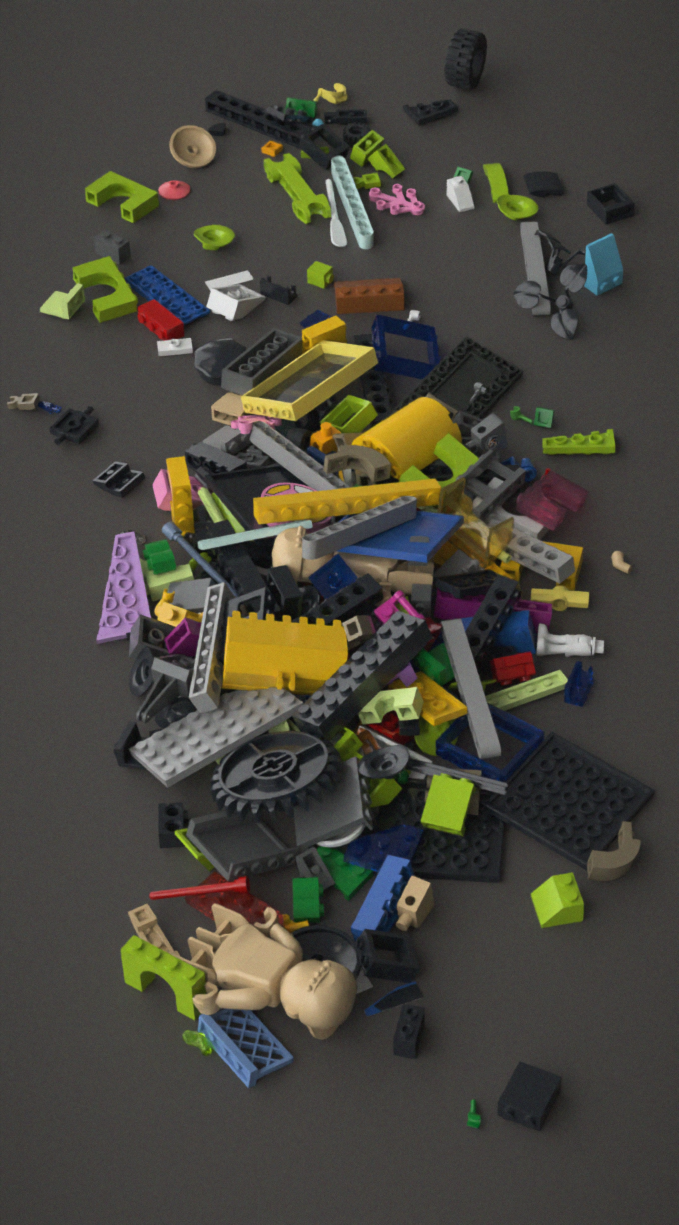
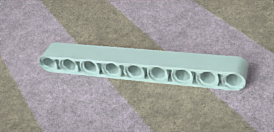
[331,156,374,249]

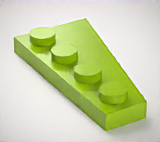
[542,429,615,455]

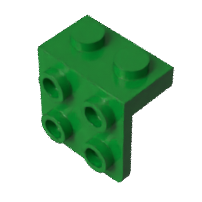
[413,643,455,686]

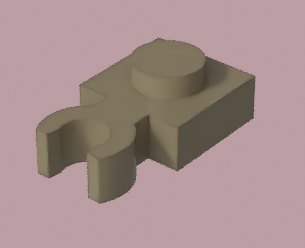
[7,393,40,410]

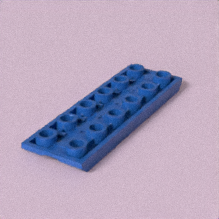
[125,265,210,326]

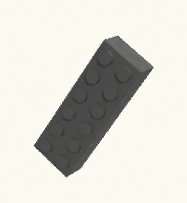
[221,328,303,395]

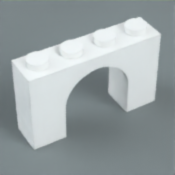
[472,477,559,540]

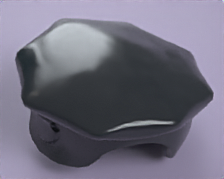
[194,338,246,385]

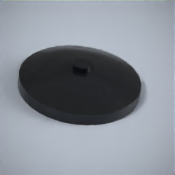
[291,925,361,980]

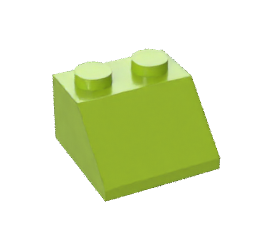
[531,872,584,928]

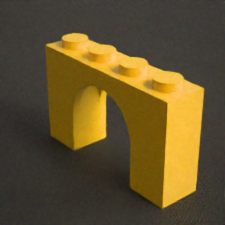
[166,456,195,537]
[500,541,583,591]

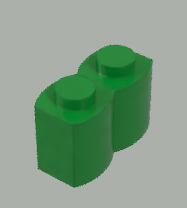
[142,539,176,575]
[293,877,324,923]

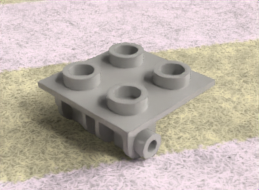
[433,549,484,577]

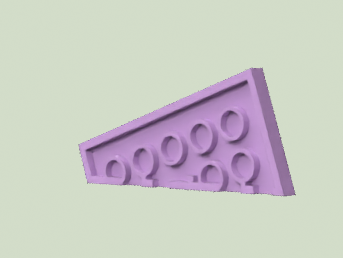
[96,531,151,644]

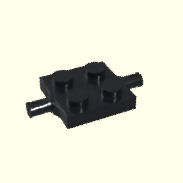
[49,405,99,445]

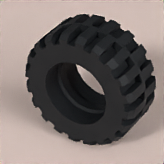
[444,28,487,90]

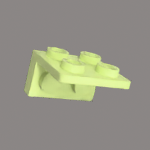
[40,283,85,319]

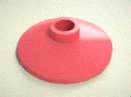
[159,180,190,200]

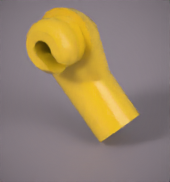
[279,914,309,933]

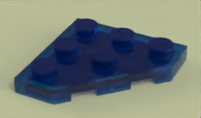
[343,824,423,872]

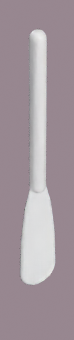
[326,179,347,247]

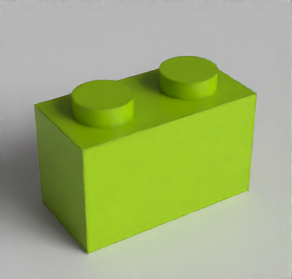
[350,130,384,167]

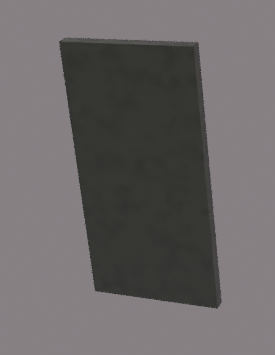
[391,336,523,418]

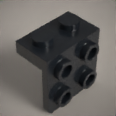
[113,721,147,770]

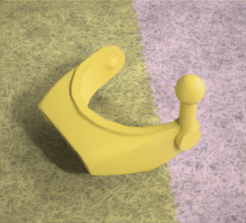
[314,83,348,104]

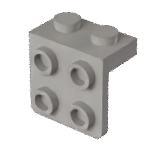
[203,426,252,455]

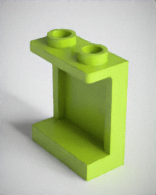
[421,773,476,836]

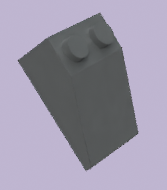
[129,614,192,659]

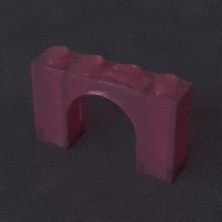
[515,471,589,531]

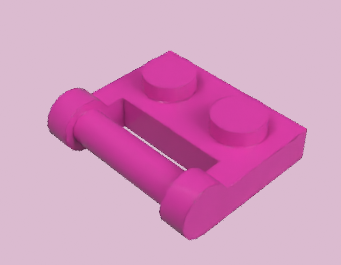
[374,590,426,624]

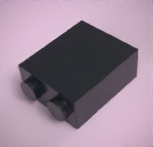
[497,1061,562,1131]

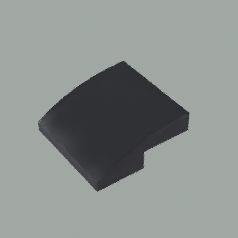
[524,171,564,198]
[92,461,145,497]

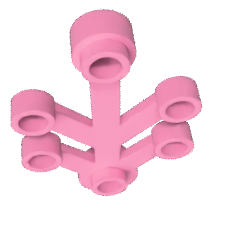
[369,184,425,215]
[231,414,282,434]

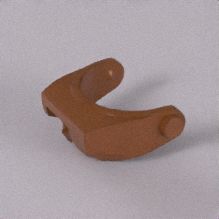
[356,727,381,755]

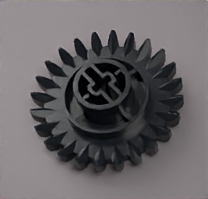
[210,730,343,823]

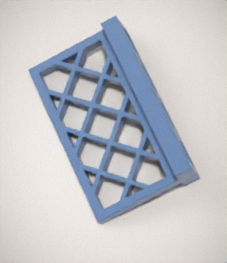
[198,1009,294,1088]

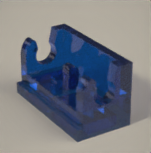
[564,661,595,707]

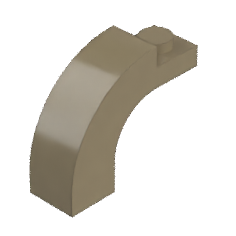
[324,445,391,483]
[342,615,376,653]
[587,821,641,881]

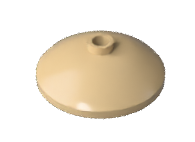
[169,125,216,168]

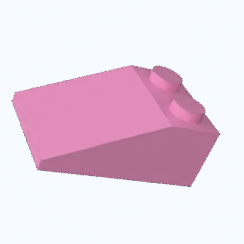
[153,469,206,511]

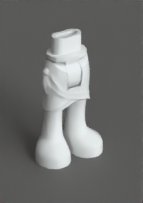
[536,624,604,657]

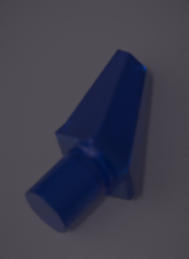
[38,401,62,414]

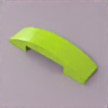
[483,163,509,203]

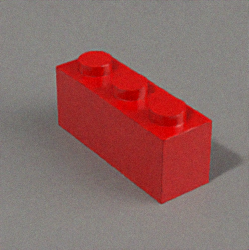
[137,299,184,341]

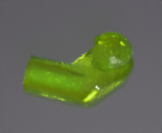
[182,1030,212,1056]

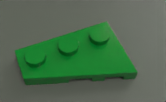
[316,846,373,902]

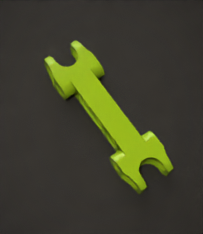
[263,153,331,224]

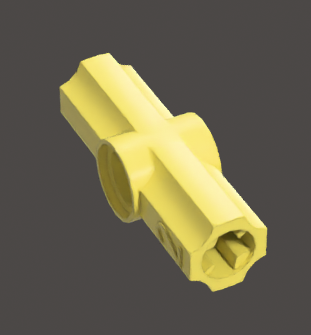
[531,586,589,611]

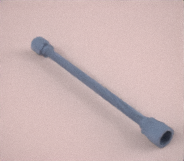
[162,521,244,605]

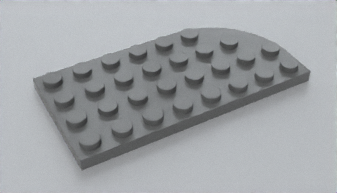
[129,687,303,788]

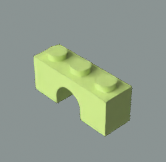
[358,687,424,724]

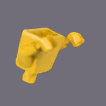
[154,589,203,627]

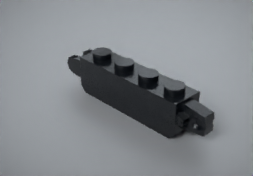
[183,529,273,569]

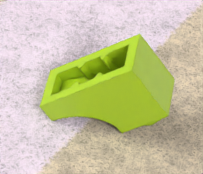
[367,144,405,179]

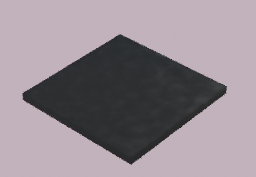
[204,464,309,547]

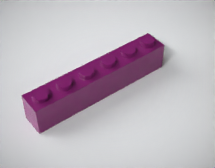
[433,588,552,633]

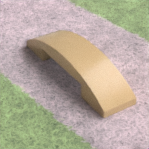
[128,903,181,957]

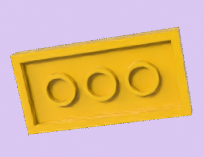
[388,671,467,726]

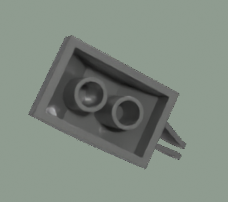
[136,654,195,723]

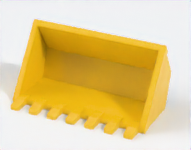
[222,611,348,695]

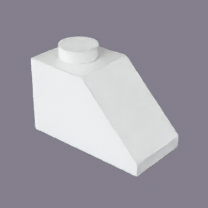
[447,176,474,212]

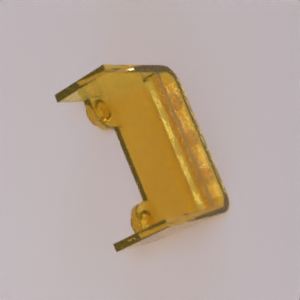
[437,477,514,569]

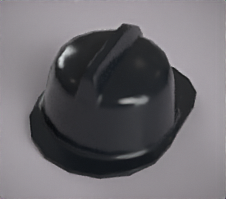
[155,697,197,729]

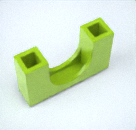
[85,171,159,223]
[73,256,138,323]
[399,433,479,509]
[121,935,207,1020]

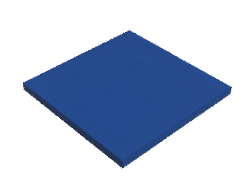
[337,511,464,563]

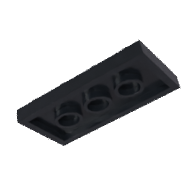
[432,569,507,599]

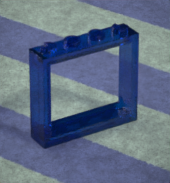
[371,314,440,380]
[435,702,544,782]

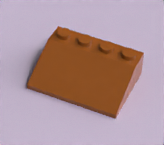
[334,278,404,314]

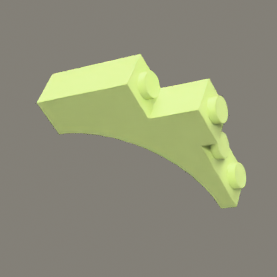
[140,559,194,602]

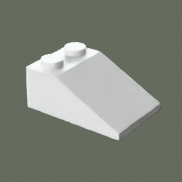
[206,284,266,321]

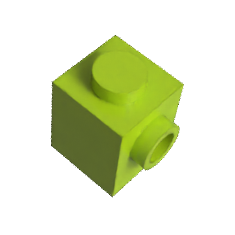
[307,261,334,289]

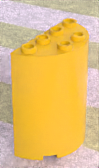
[351,397,462,480]

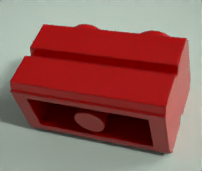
[489,651,536,686]

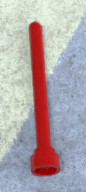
[149,876,250,900]

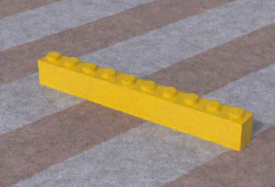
[253,479,442,524]

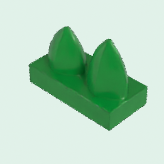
[286,97,318,118]

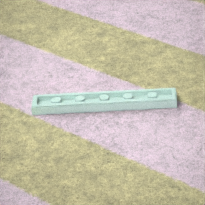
[198,519,313,550]

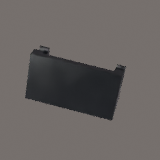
[260,275,298,305]

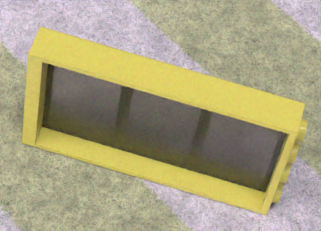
[241,340,378,421]

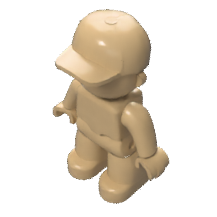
[272,526,434,607]
[171,904,357,1040]

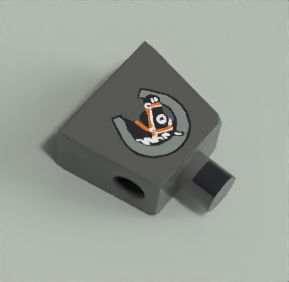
[465,413,508,455]

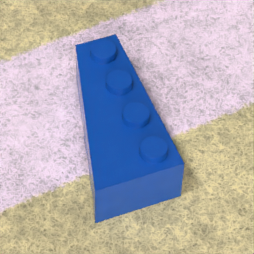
[460,610,537,654]
[351,855,414,949]

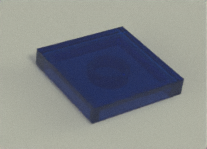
[308,554,358,599]

